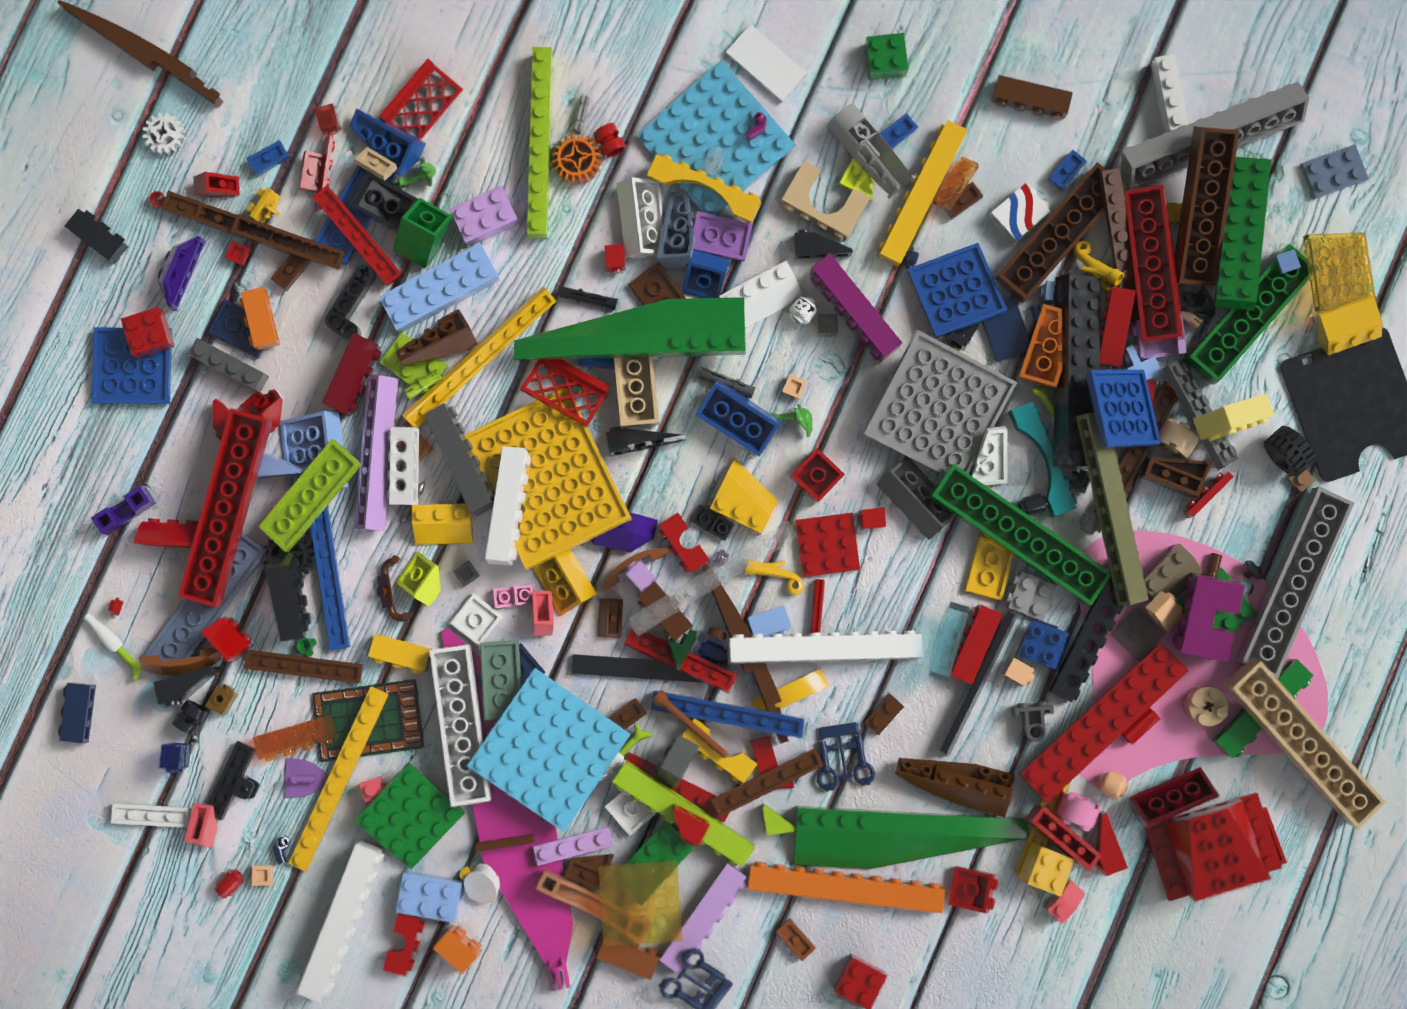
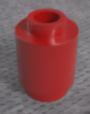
[214,869,244,899]

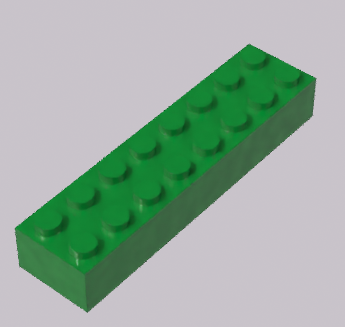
[1215,157,1271,310]
[1184,243,1319,385]

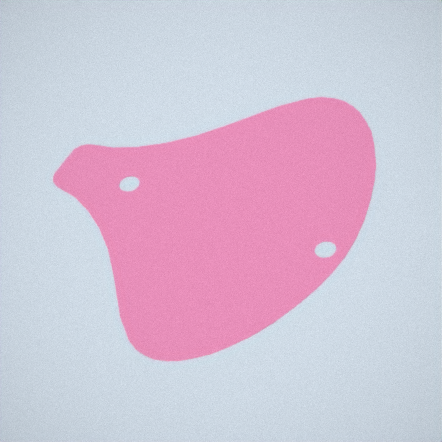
[1079,530,1328,791]

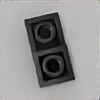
[690,505,734,541]

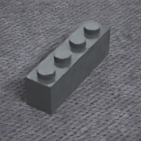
[188,338,269,392]

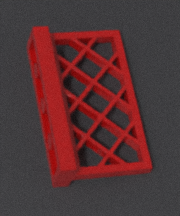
[379,58,463,140]
[520,359,611,427]

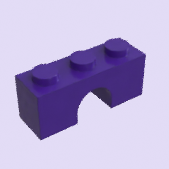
[91,486,156,535]

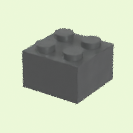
[655,735,699,789]

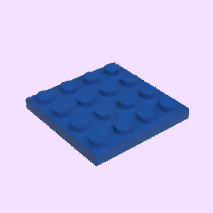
[907,243,1007,339]
[92,327,172,404]
[1086,370,1161,448]

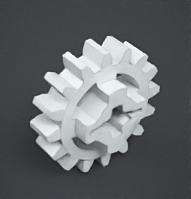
[143,113,186,155]

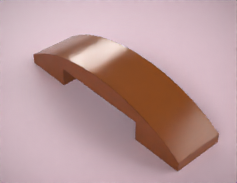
[602,548,670,592]
[139,647,221,676]

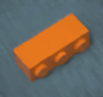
[240,287,281,351]

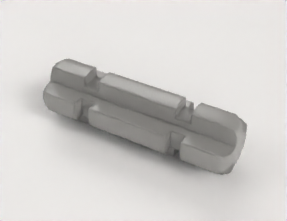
[573,95,590,133]

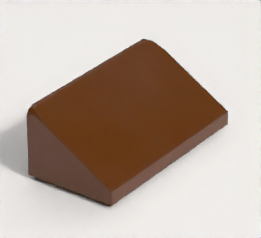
[598,598,623,638]

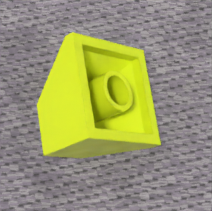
[396,551,441,607]

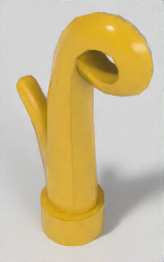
[1073,241,1124,286]
[744,559,804,595]

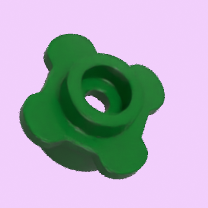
[295,637,317,657]

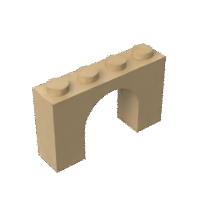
[781,161,870,241]

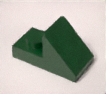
[667,629,697,671]

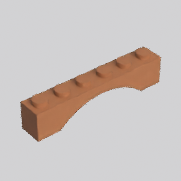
[535,868,650,942]

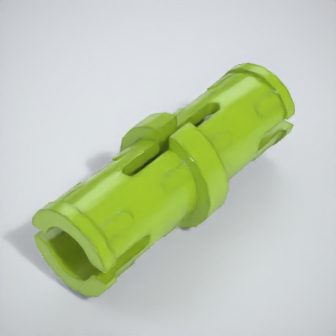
[404,369,443,400]

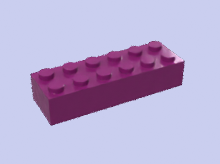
[810,253,902,362]

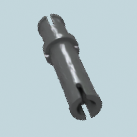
[698,367,756,399]

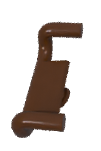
[377,555,411,621]

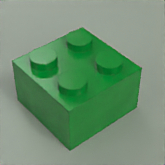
[865,33,909,80]

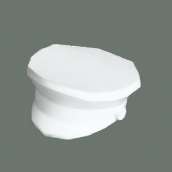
[464,863,500,905]

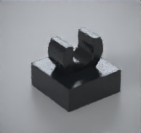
[1069,469,1090,494]

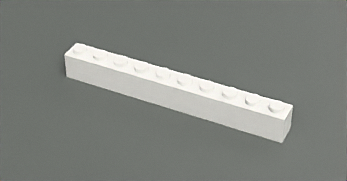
[727,631,923,664]

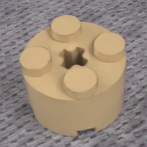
[1157,418,1200,460]
[1183,687,1228,726]

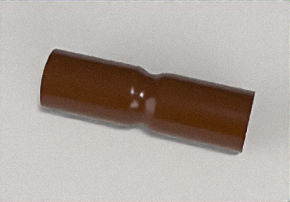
[1206,553,1223,577]

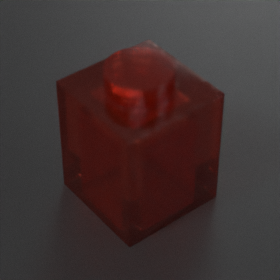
[314,103,342,135]

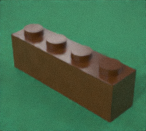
[991,75,1073,120]

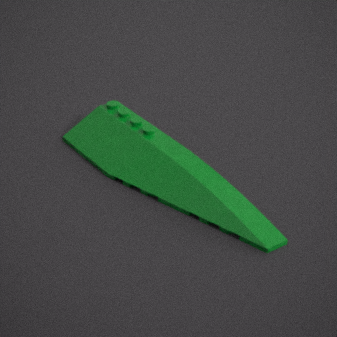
[514,297,746,360]
[793,806,1028,869]

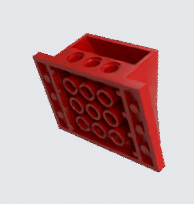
[1144,792,1282,902]

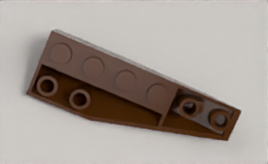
[895,758,1014,818]

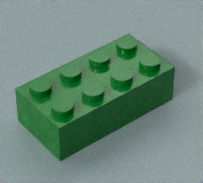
[613,820,695,906]

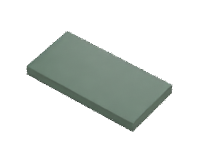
[480,640,521,720]

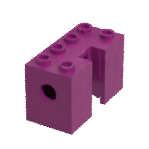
[1172,573,1245,662]

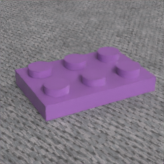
[693,211,753,262]

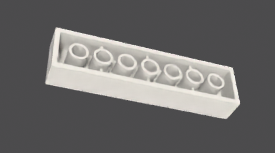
[430,645,492,807]
[297,840,385,1002]

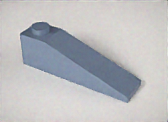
[656,191,695,270]

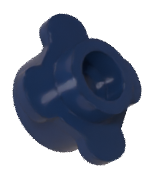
[904,247,919,268]

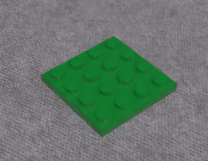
[354,762,465,870]

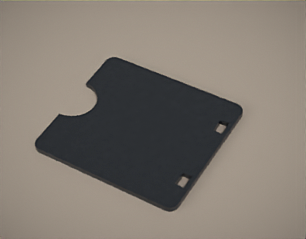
[1280,327,1407,482]

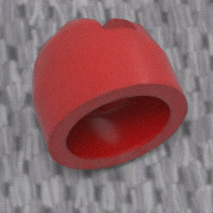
[149,191,165,207]

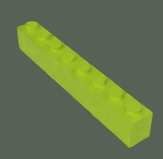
[612,759,755,867]

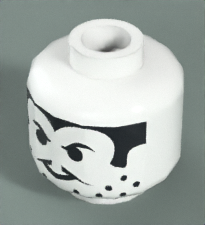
[789,296,817,325]

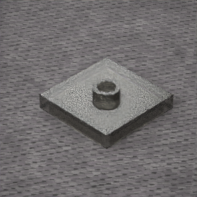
[1110,606,1165,661]

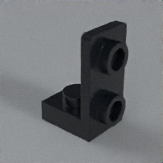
[947,322,981,351]

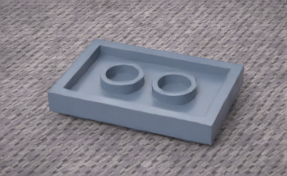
[1301,144,1369,199]

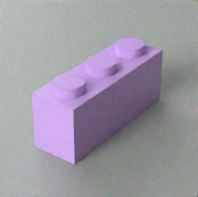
[626,561,657,592]

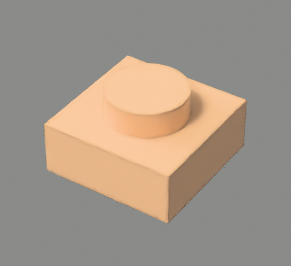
[782,374,807,400]
[252,865,273,886]

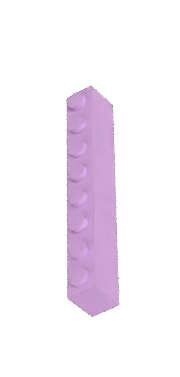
[354,375,398,531]

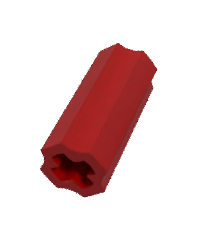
[1121,708,1160,745]

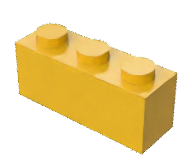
[368,634,433,674]

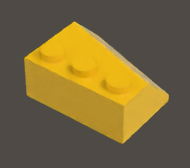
[710,459,778,535]

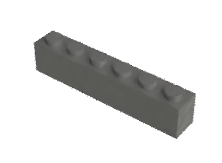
[425,403,495,516]

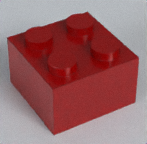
[121,307,175,359]
[790,448,845,503]
[833,954,888,1009]

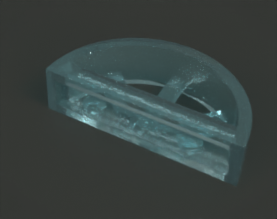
[928,602,969,682]

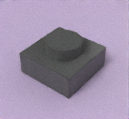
[453,560,480,587]

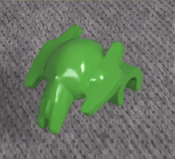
[392,157,436,189]
[770,404,813,438]

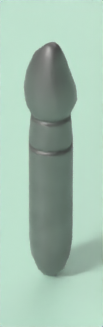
[400,482,425,524]

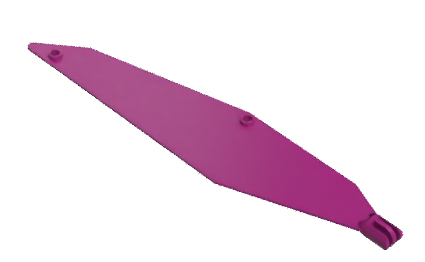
[442,629,574,992]

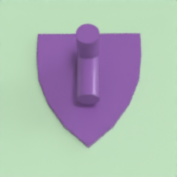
[285,758,328,798]

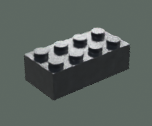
[265,553,311,642]

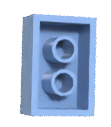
[396,870,464,923]

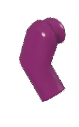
[745,112,767,140]

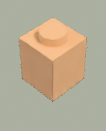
[1002,658,1034,686]

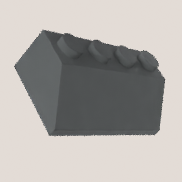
[877,456,955,540]

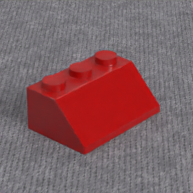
[134,518,198,548]

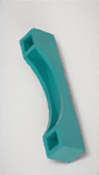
[1008,401,1077,518]

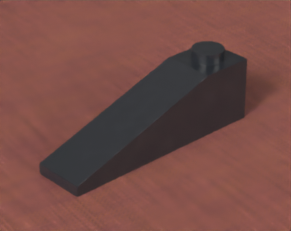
[606,426,686,457]

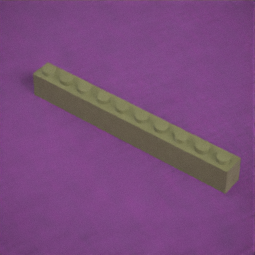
[1076,412,1149,606]

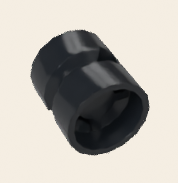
[172,699,208,736]

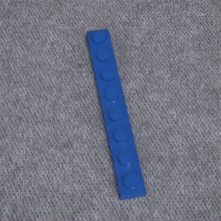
[311,506,351,651]
[651,690,806,738]

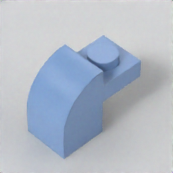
[1123,345,1163,380]

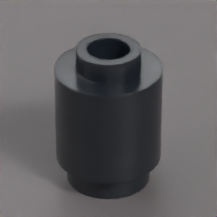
[1018,493,1048,516]

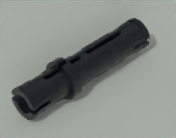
[560,286,618,310]

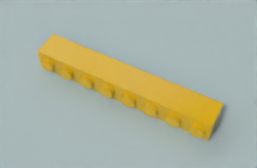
[877,120,968,267]

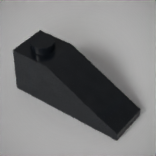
[794,229,853,259]

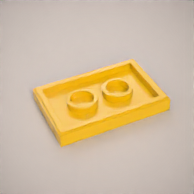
[964,536,1014,601]

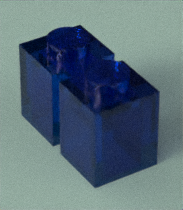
[159,742,192,773]

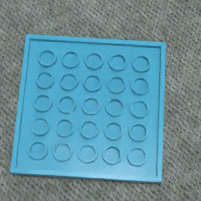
[636,60,796,215]
[467,668,631,832]

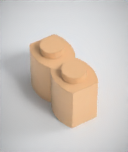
[1145,591,1184,632]

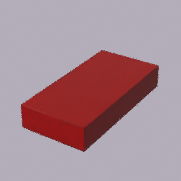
[750,736,778,775]

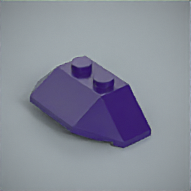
[158,236,206,311]
[591,512,658,553]

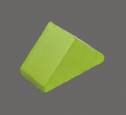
[762,803,796,835]

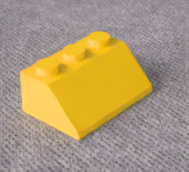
[1317,295,1383,355]
[412,504,473,545]
[532,549,597,616]

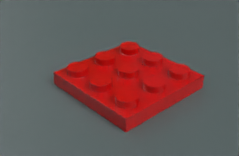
[795,512,860,577]

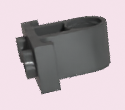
[1012,702,1054,742]

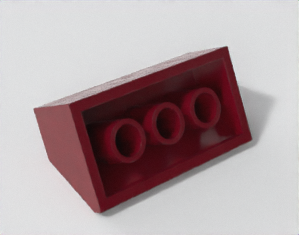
[322,332,382,417]
[1129,767,1220,828]

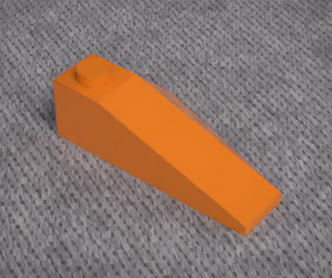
[1019,304,1063,388]

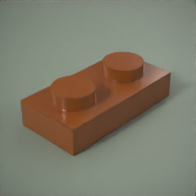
[775,918,816,961]

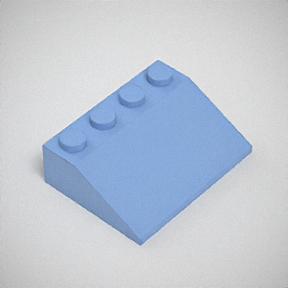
[280,411,348,490]

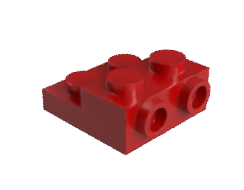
[948,866,999,914]

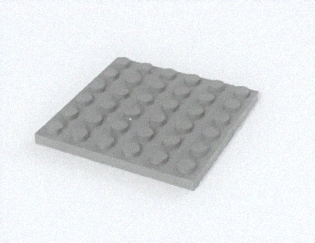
[863,330,1017,474]

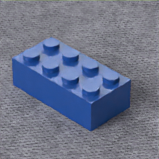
[695,380,783,457]

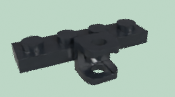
[207,741,260,820]

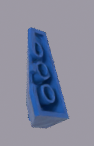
[349,108,426,176]

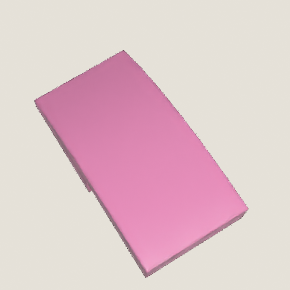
[491,584,533,609]

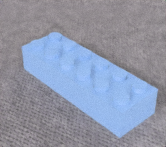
[379,243,500,334]

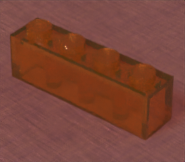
[253,715,337,762]

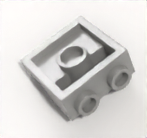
[1005,572,1057,621]

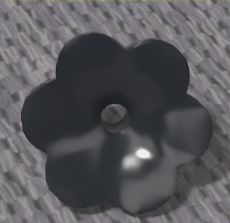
[1244,560,1264,580]

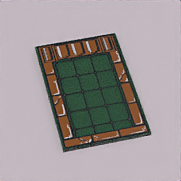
[312,679,425,762]

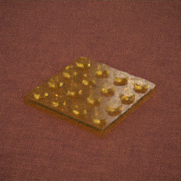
[1303,232,1377,311]
[599,860,683,947]

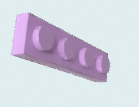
[533,827,613,866]

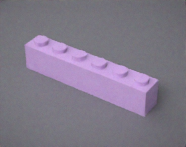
[660,861,747,974]

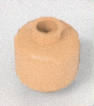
[1098,770,1129,799]

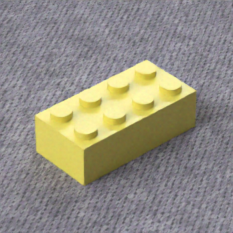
[1193,394,1274,442]

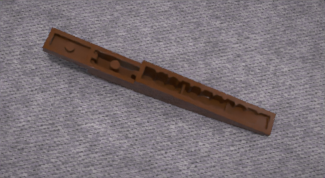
[57,0,223,108]
[161,191,345,270]
[702,564,789,744]

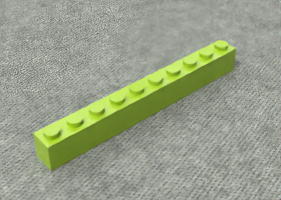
[527,47,553,239]

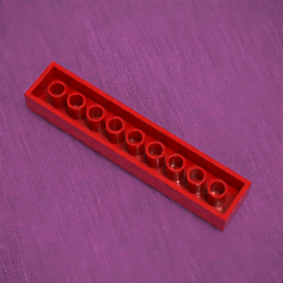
[178,408,273,607]
[1018,642,1189,803]

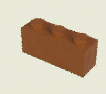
[596,932,660,980]

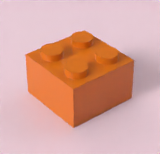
[433,925,483,975]

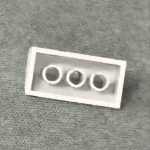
[616,177,664,259]
[719,260,803,328]

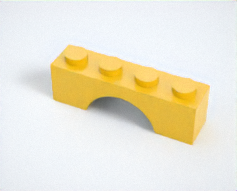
[681,718,757,783]

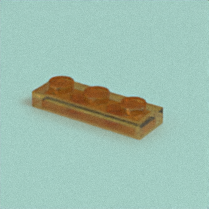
[933,157,979,211]

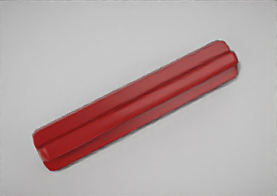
[810,579,825,633]

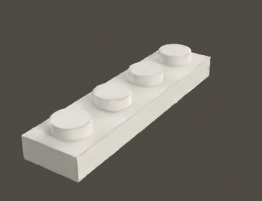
[111,803,192,828]

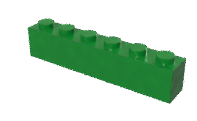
[1211,659,1314,758]

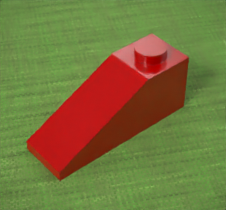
[1095,811,1128,877]

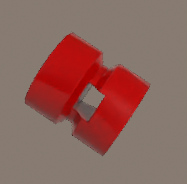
[593,123,626,159]

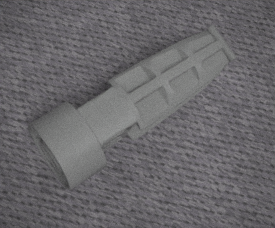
[827,103,915,199]

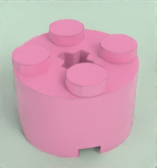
[1056,791,1101,831]

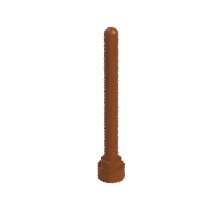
[652,690,728,758]

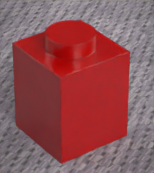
[604,244,626,274]
[857,507,886,530]

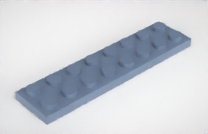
[145,532,268,676]

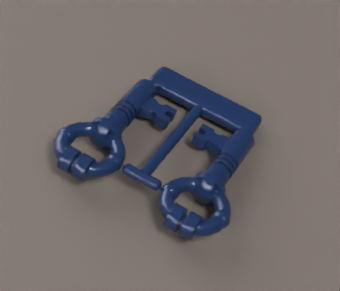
[816,722,876,792]
[659,948,733,1009]

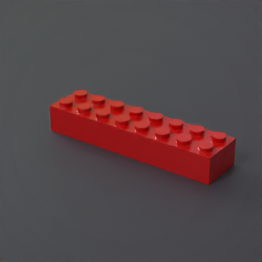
[1124,184,1184,345]

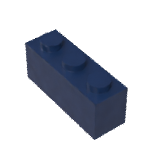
[58,682,96,743]

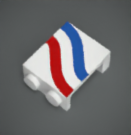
[989,183,1051,245]

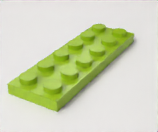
[258,439,362,552]

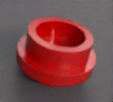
[108,597,124,616]

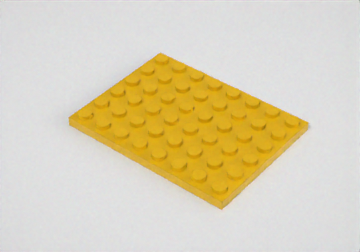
[464,388,632,570]

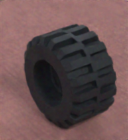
[1264,425,1316,477]

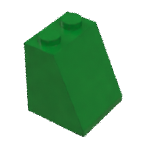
[392,198,453,269]

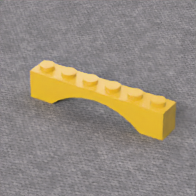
[647,154,762,224]

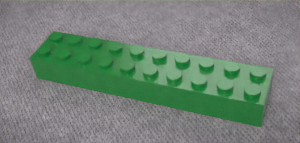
[928,464,1111,606]

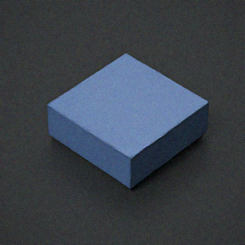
[1274,249,1301,274]

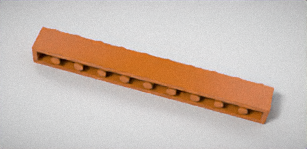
[748,861,945,913]

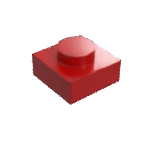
[225,240,252,267]

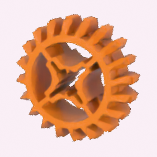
[551,133,602,185]

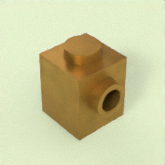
[205,684,238,715]

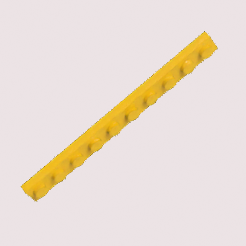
[402,286,556,428]
[288,686,389,872]

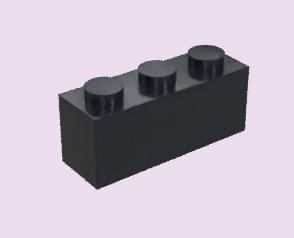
[64,208,129,264]

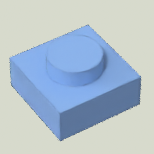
[1039,281,1055,304]

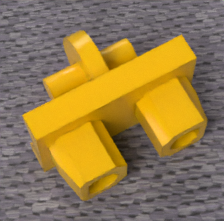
[246,188,281,223]

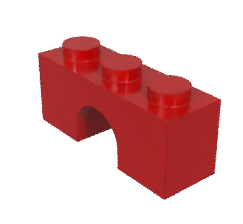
[658,512,710,573]
[383,913,425,976]

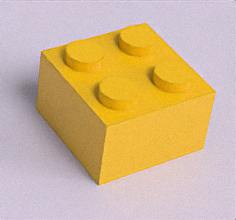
[1018,842,1074,896]

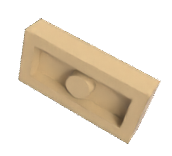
[355,147,397,181]

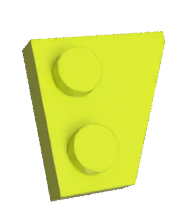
[839,158,873,201]

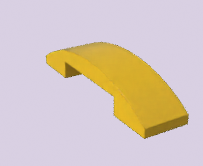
[752,668,829,711]

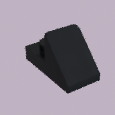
[1179,285,1215,315]

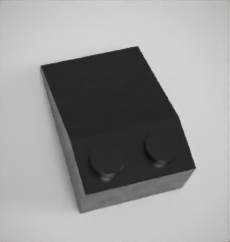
[349,172,418,233]
[153,666,221,707]

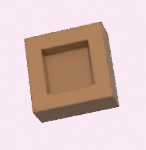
[1287,470,1315,493]

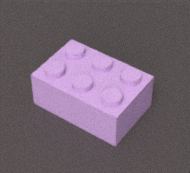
[450,185,519,247]

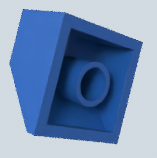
[682,249,730,298]

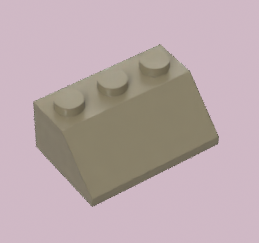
[1143,544,1203,601]

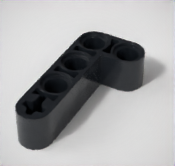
[325,264,376,341]

